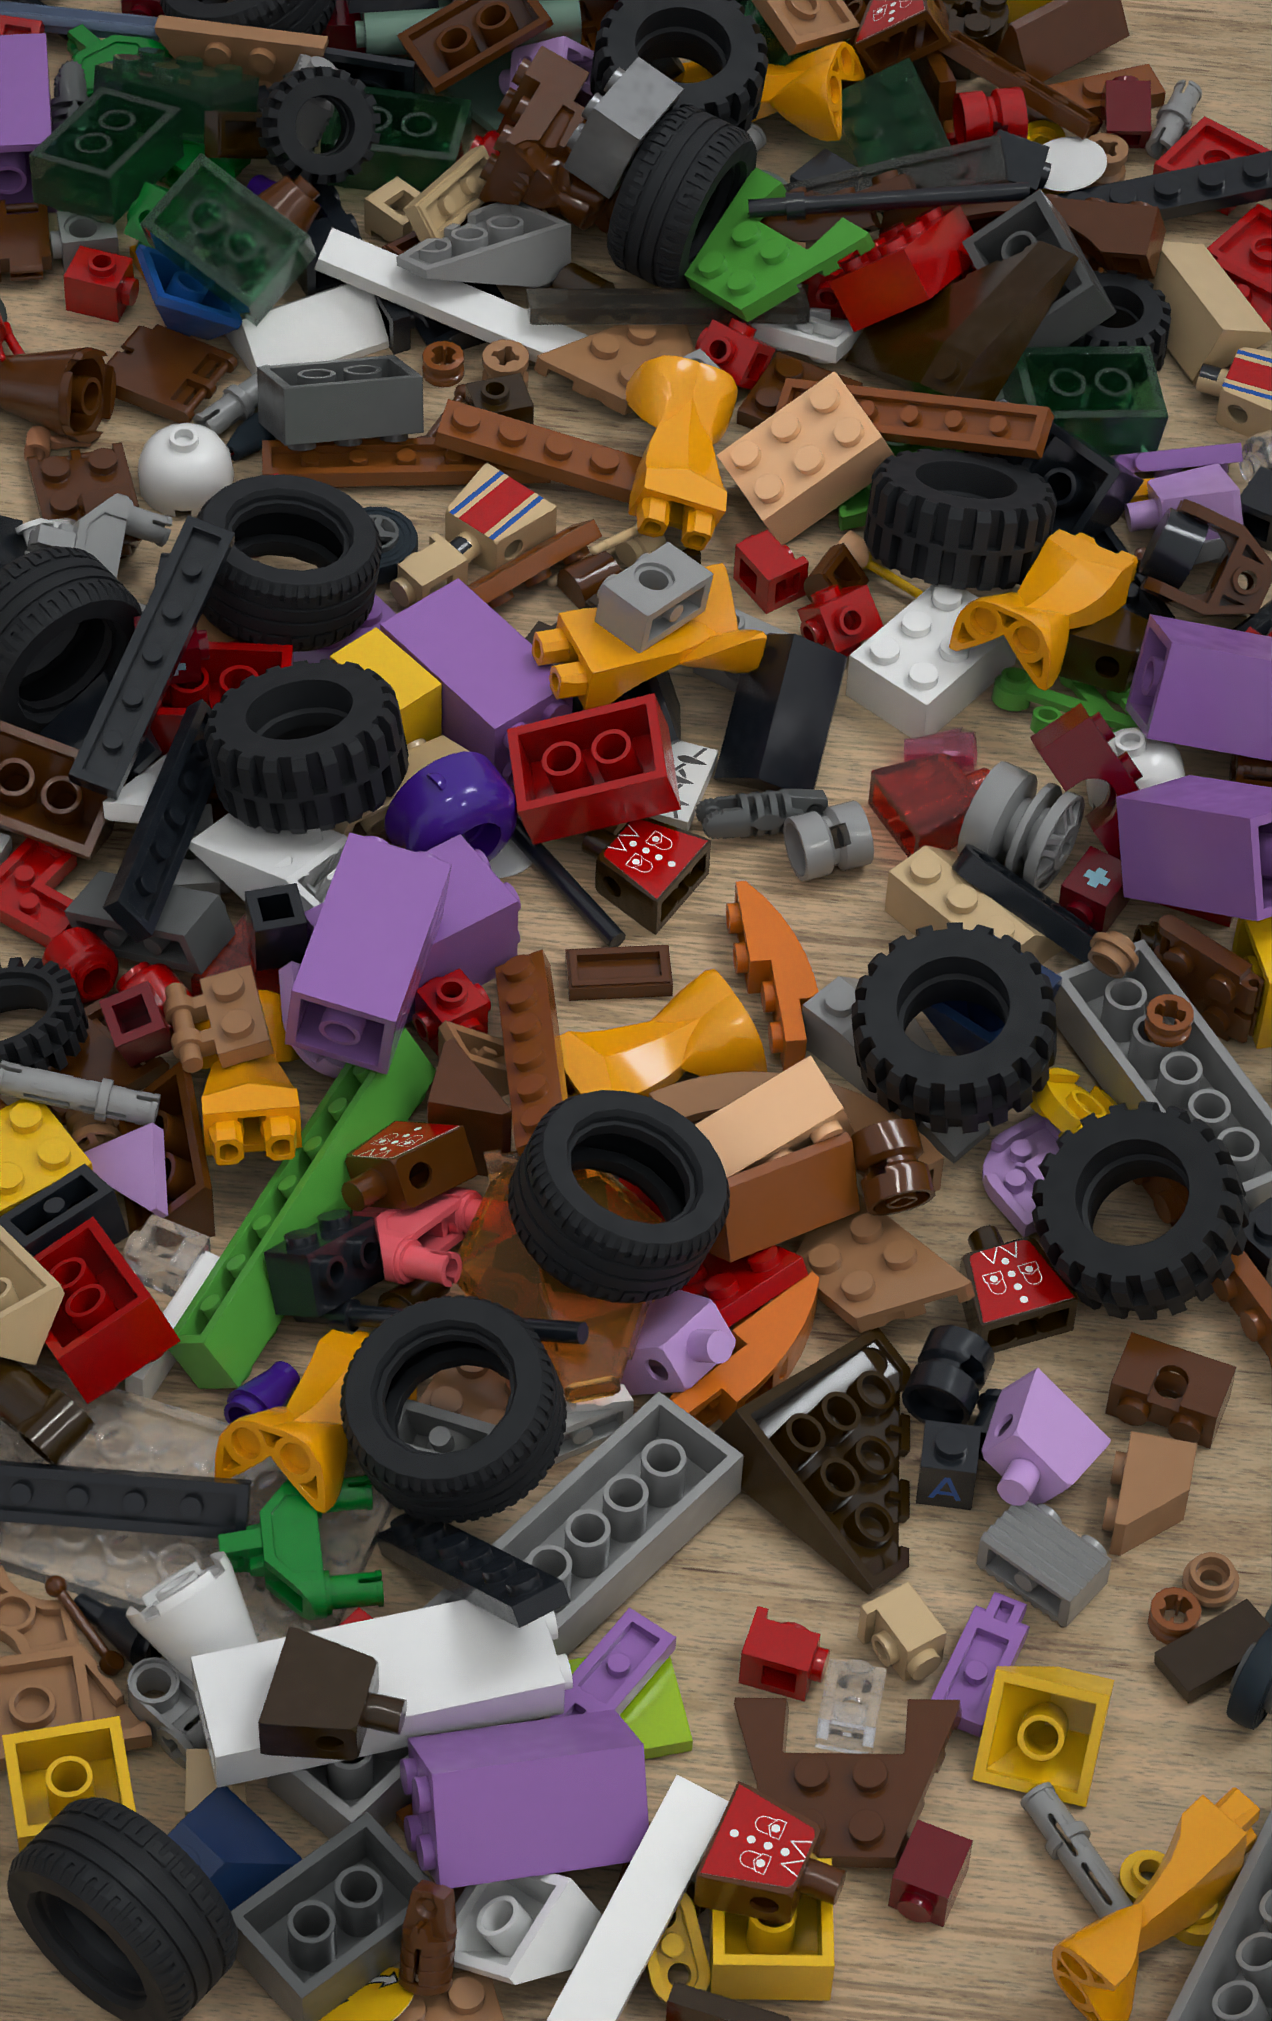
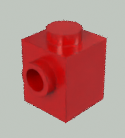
[63,246,139,323]

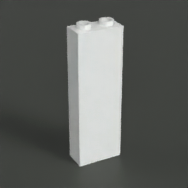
[191,1599,573,1787]

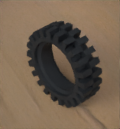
[0,957,89,1071]

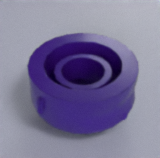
[384,751,518,862]

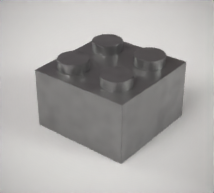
[564,57,684,199]

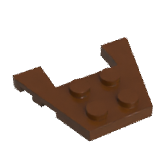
[734,1697,962,1868]

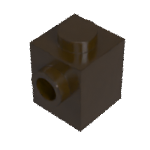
[465,373,534,425]

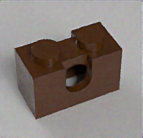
[1105,1332,1237,1449]

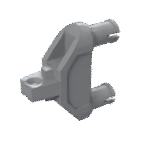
[27,493,173,613]

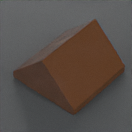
[428,1038,512,1179]

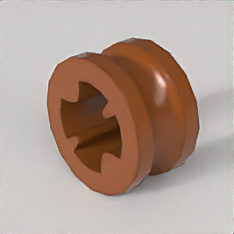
[422,341,464,387]
[1144,994,1194,1047]
[1147,1587,1202,1645]

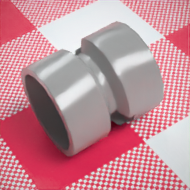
[783,800,874,881]

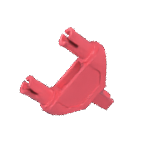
[353,1187,518,1287]

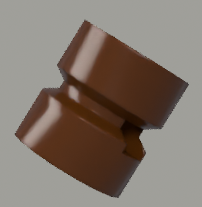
[851,1119,936,1216]

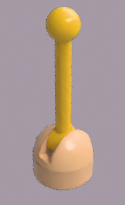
[838,530,923,598]

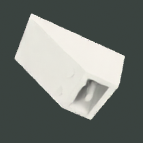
[188,813,347,912]

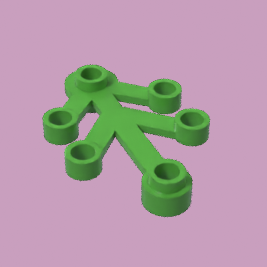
[991,667,1176,745]

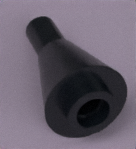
[74,1593,162,1666]

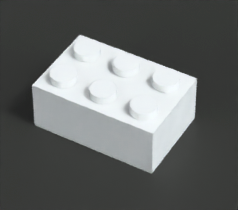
[846,584,1016,745]

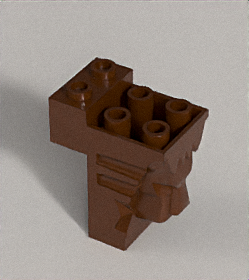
[478,46,623,234]

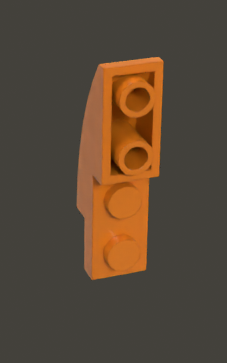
[726,881,819,1071]
[669,1271,820,1428]

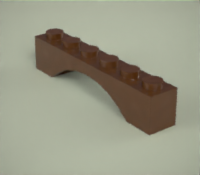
[879,182,1166,279]

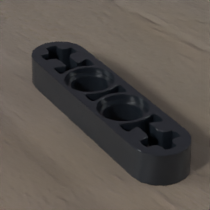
[952,844,1098,963]

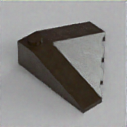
[845,240,1079,401]
[714,1328,911,1595]

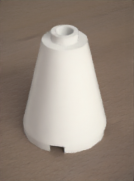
[126,1551,259,1682]

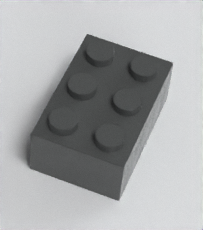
[962,189,1117,366]
[257,355,424,451]
[231,1812,433,2021]

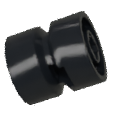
[902,1325,995,1425]

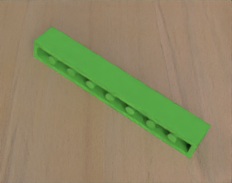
[168,1028,436,1389]

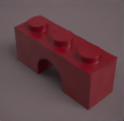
[1030,703,1143,860]

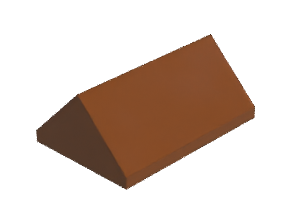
[709,1132,860,1262]

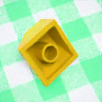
[972,1666,1115,1807]

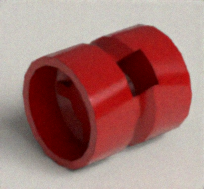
[952,87,1028,152]

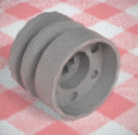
[957,761,1085,892]

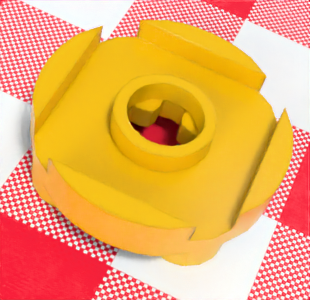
[1029,1068,1117,1138]

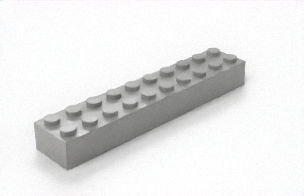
[267,1391,744,1839]

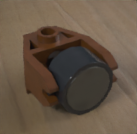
[1138,499,1272,618]

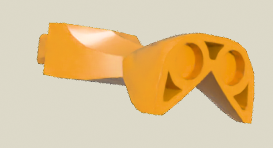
[672,41,866,142]
[626,355,738,551]
[949,529,1138,691]
[531,563,767,710]
[560,969,767,1098]
[194,990,302,1166]
[215,1329,417,1513]
[1052,1787,1260,2021]

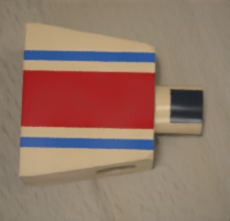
[1196,347,1272,447]
[445,463,557,572]

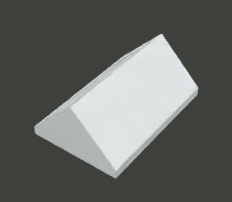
[225,283,389,375]

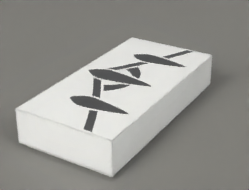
[649,741,718,831]

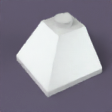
[454,1873,602,1985]

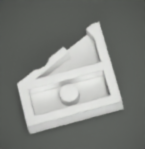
[752,305,864,364]

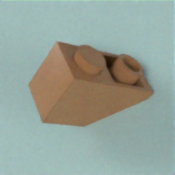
[1102,1431,1197,1556]

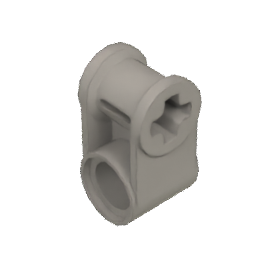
[127,1657,207,1769]

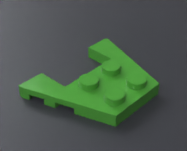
[684,167,875,322]

